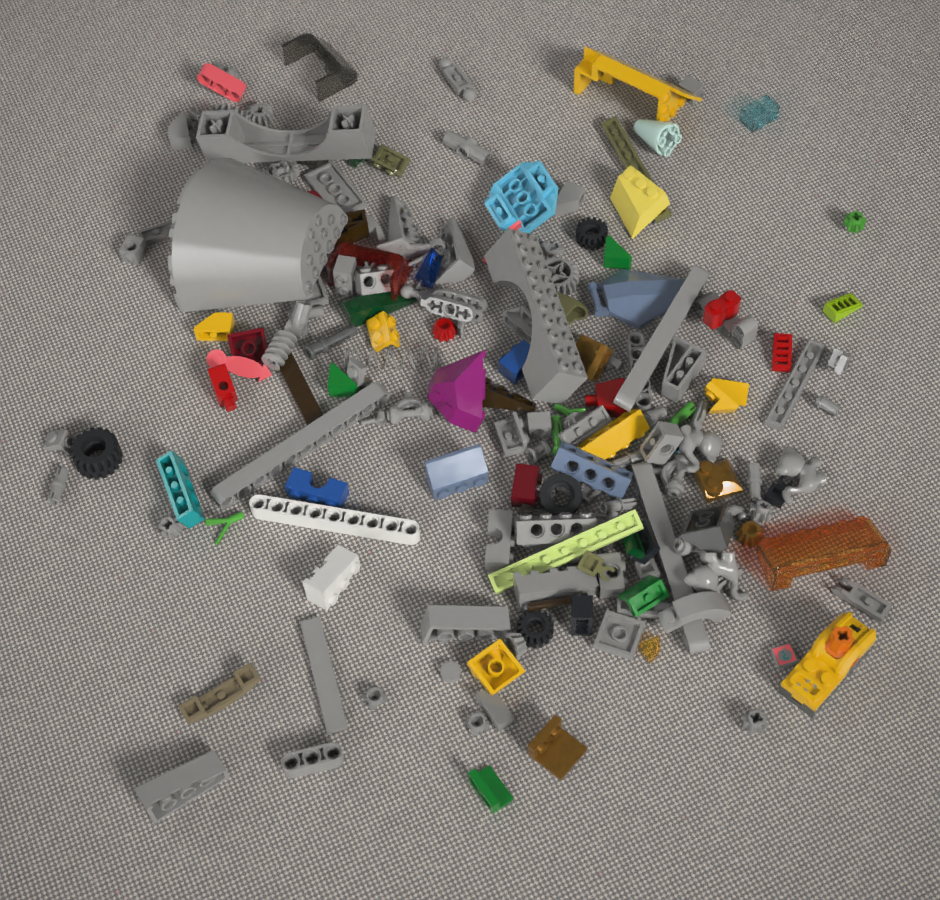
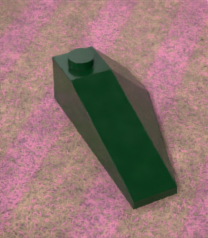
[337,288,417,327]

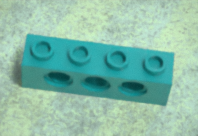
[156,450,205,529]

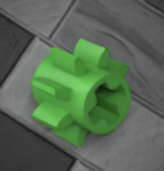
[843,211,867,233]

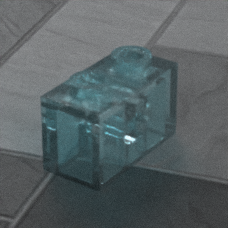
[739,95,780,133]

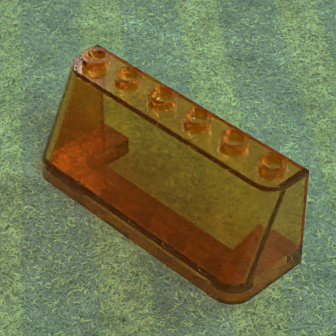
[755,516,892,592]

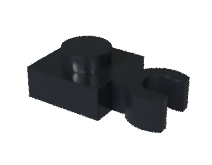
[763,475,793,509]

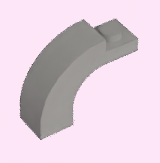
[658,591,732,633]

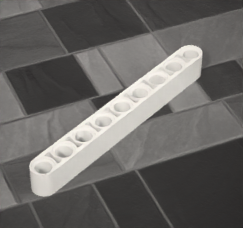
[249,495,420,545]

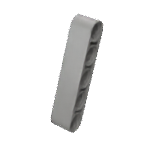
[627,331,652,412]

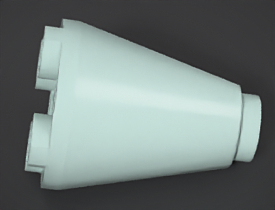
[634,119,682,157]

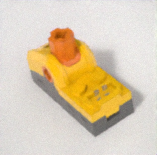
[779,612,876,718]

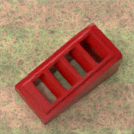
[772,333,792,373]

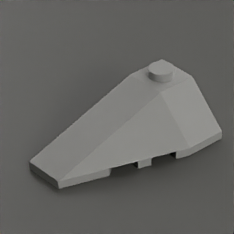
[387,196,430,259]

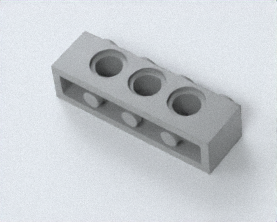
[515,511,597,545]

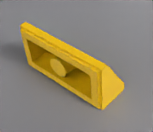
[708,378,749,407]

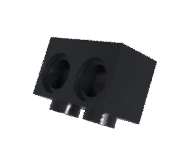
[571,593,593,636]

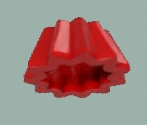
[431,317,458,342]

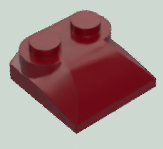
[227,327,268,365]

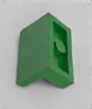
[618,575,669,617]
[468,766,513,814]

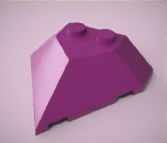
[427,350,486,433]

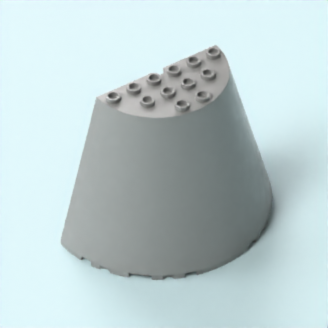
[168,157,348,312]

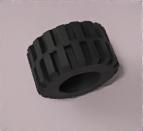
[70,427,123,480]

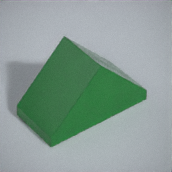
[603,235,632,270]
[328,362,358,397]

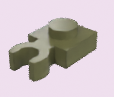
[577,550,615,581]

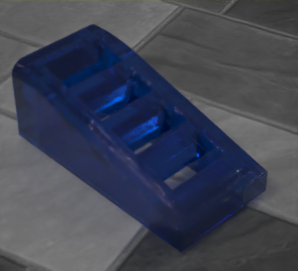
[415,248,442,289]

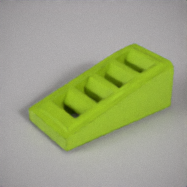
[823,293,863,323]

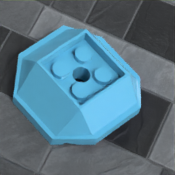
[484,161,558,233]

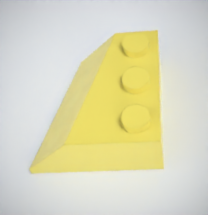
[610,165,670,239]

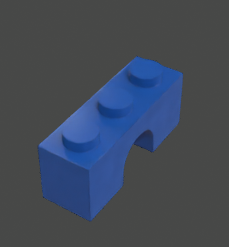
[285,467,349,508]

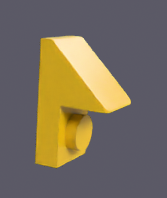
[703,381,739,414]

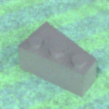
[661,335,707,403]

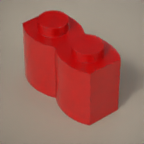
[703,290,741,329]

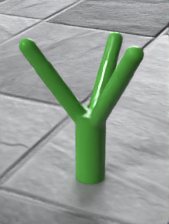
[554,403,586,416]
[205,511,245,545]

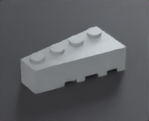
[513,566,599,612]
[420,603,511,645]

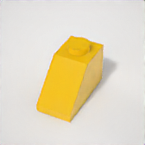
[194,312,235,341]

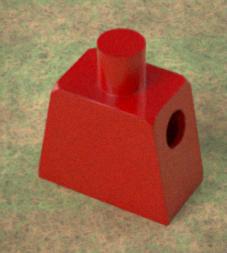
[207,363,238,412]
[584,378,627,418]

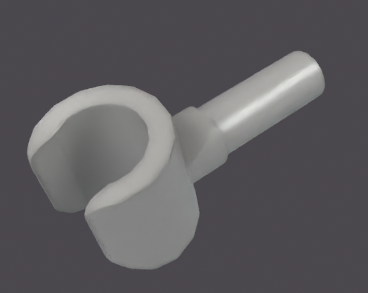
[361,411,388,426]

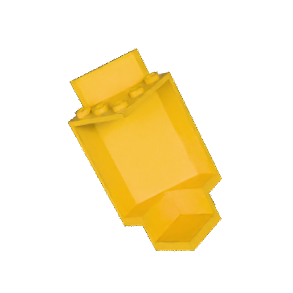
[574,46,703,122]

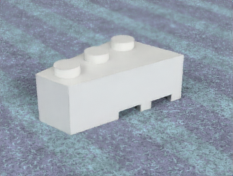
[303,545,360,611]

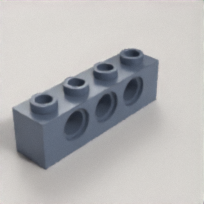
[550,440,633,499]

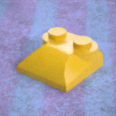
[467,639,525,696]

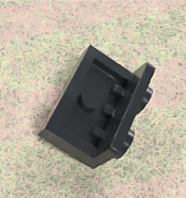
[628,519,660,565]

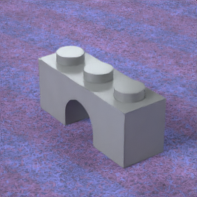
[485,509,515,571]

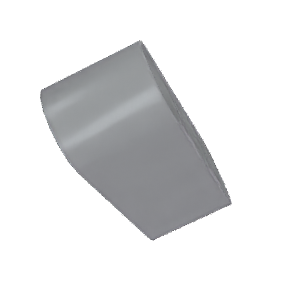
[281,742,344,778]

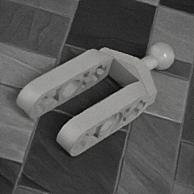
[400,285,488,322]

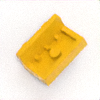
[366,311,400,352]

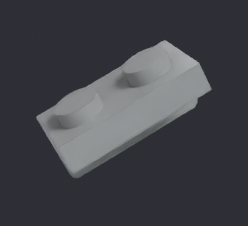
[494,411,530,457]

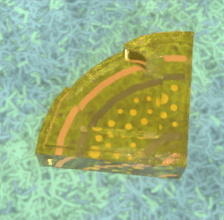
[639,636,660,664]

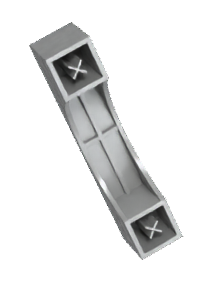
[196,104,376,163]
[484,228,588,405]

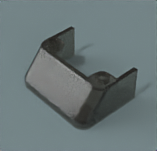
[282,33,358,101]

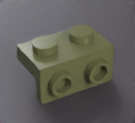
[370,144,411,178]

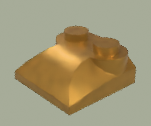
[692,459,743,503]

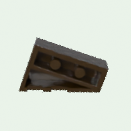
[326,209,369,255]

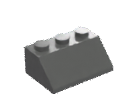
[681,503,735,553]

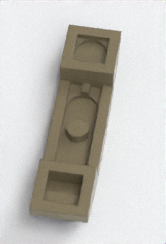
[178,662,261,724]

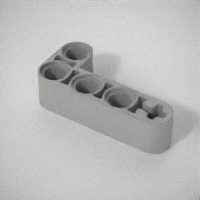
[694,291,758,349]

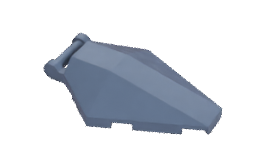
[587,269,686,330]

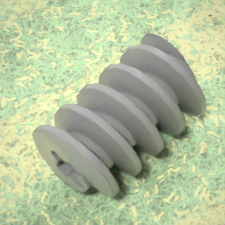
[261,330,298,371]

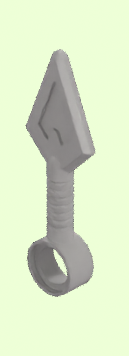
[376,237,446,257]

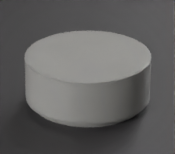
[440,661,461,683]

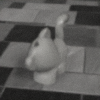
[678,420,723,473]
[776,446,827,504]
[684,552,749,601]

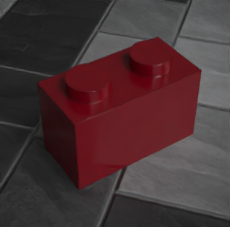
[511,463,543,509]

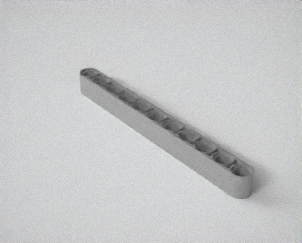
[613,264,711,412]
[210,381,391,509]
[630,462,710,654]

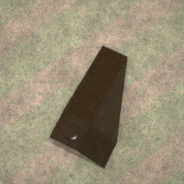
[482,377,536,412]

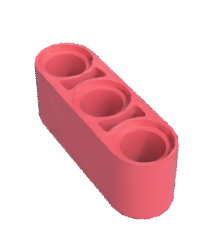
[197,63,246,102]

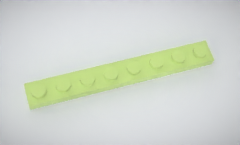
[488,509,644,594]

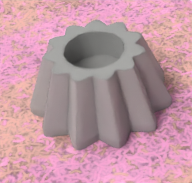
[501,632,527,659]

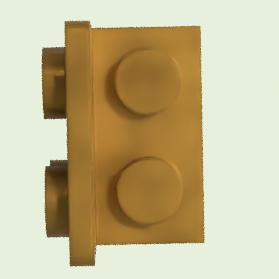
[576,334,614,383]
[528,714,587,780]

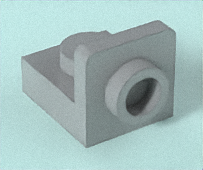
[828,348,852,375]

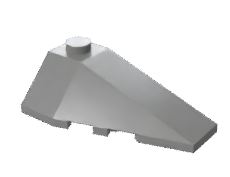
[434,217,475,284]

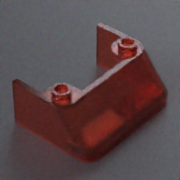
[326,243,413,301]

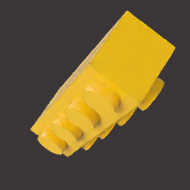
[576,409,650,470]

